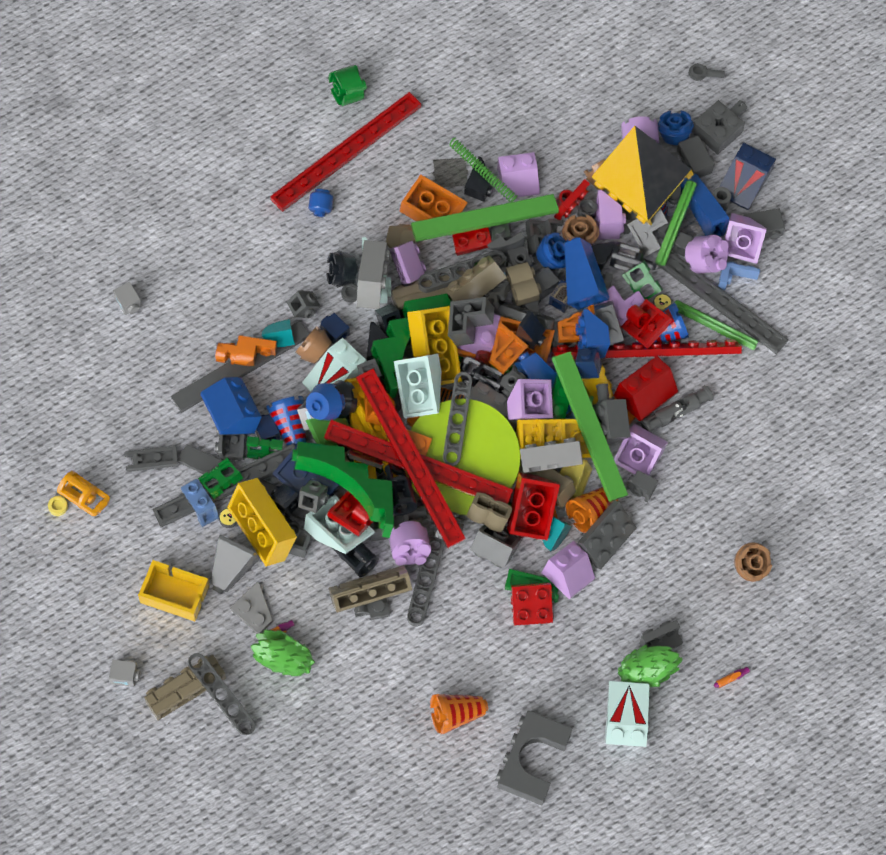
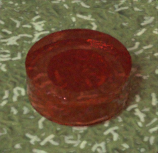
[475,350,492,366]

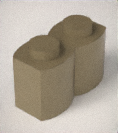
[505,262,542,306]
[466,492,512,532]

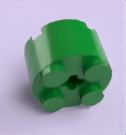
[328,65,367,107]

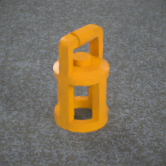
[57,470,110,516]

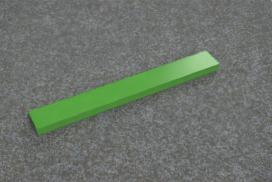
[411,194,559,242]
[552,351,628,502]

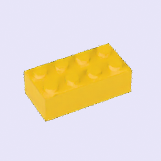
[407,306,462,385]
[227,478,297,566]

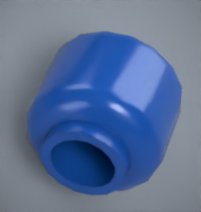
[308,189,334,217]

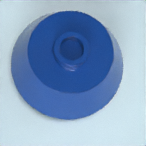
[658,111,694,145]
[536,233,569,269]
[306,383,345,421]

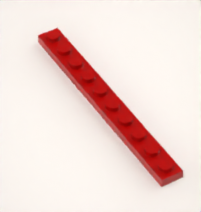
[270,92,421,212]
[552,339,742,359]
[356,369,466,549]
[324,420,513,504]

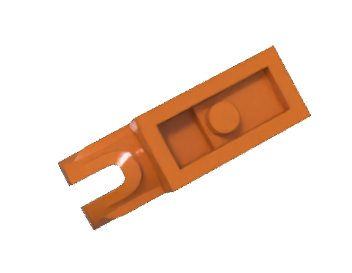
[215,335,277,366]

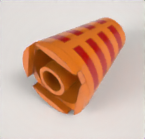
[565,487,619,533]
[430,694,488,735]

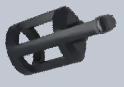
[609,241,658,274]
[460,356,507,394]
[384,464,418,516]
[331,543,379,577]

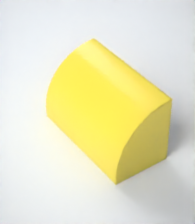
[559,459,592,500]

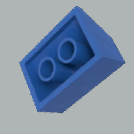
[200,377,262,435]

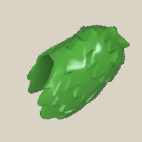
[251,629,315,676]
[618,645,683,688]

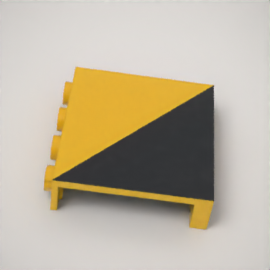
[592,126,694,226]

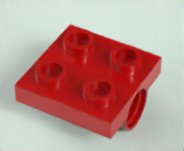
[554,179,590,220]
[452,227,492,256]
[621,299,673,349]
[327,491,373,537]
[511,583,553,626]

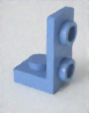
[718,262,760,290]
[181,479,219,527]

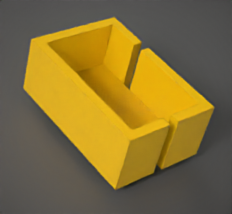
[138,560,210,622]

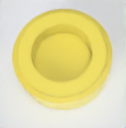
[48,496,68,516]

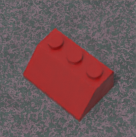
[613,356,678,421]
[506,472,560,541]

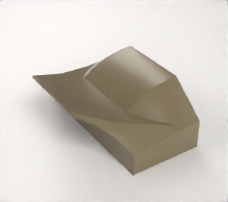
[386,224,415,248]

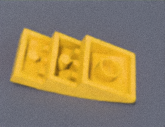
[517,419,591,459]

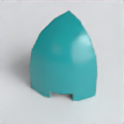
[261,319,295,347]
[542,516,572,552]

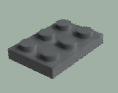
[578,500,637,570]

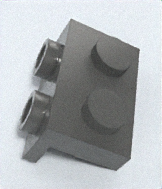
[215,428,246,460]
[639,620,683,650]

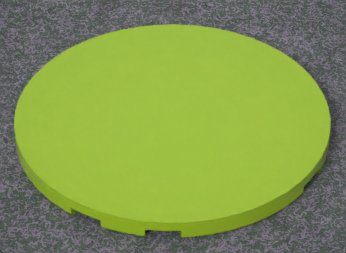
[405,399,520,515]

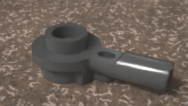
[688,63,725,81]

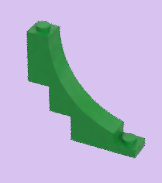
[371,293,452,398]
[292,442,394,538]

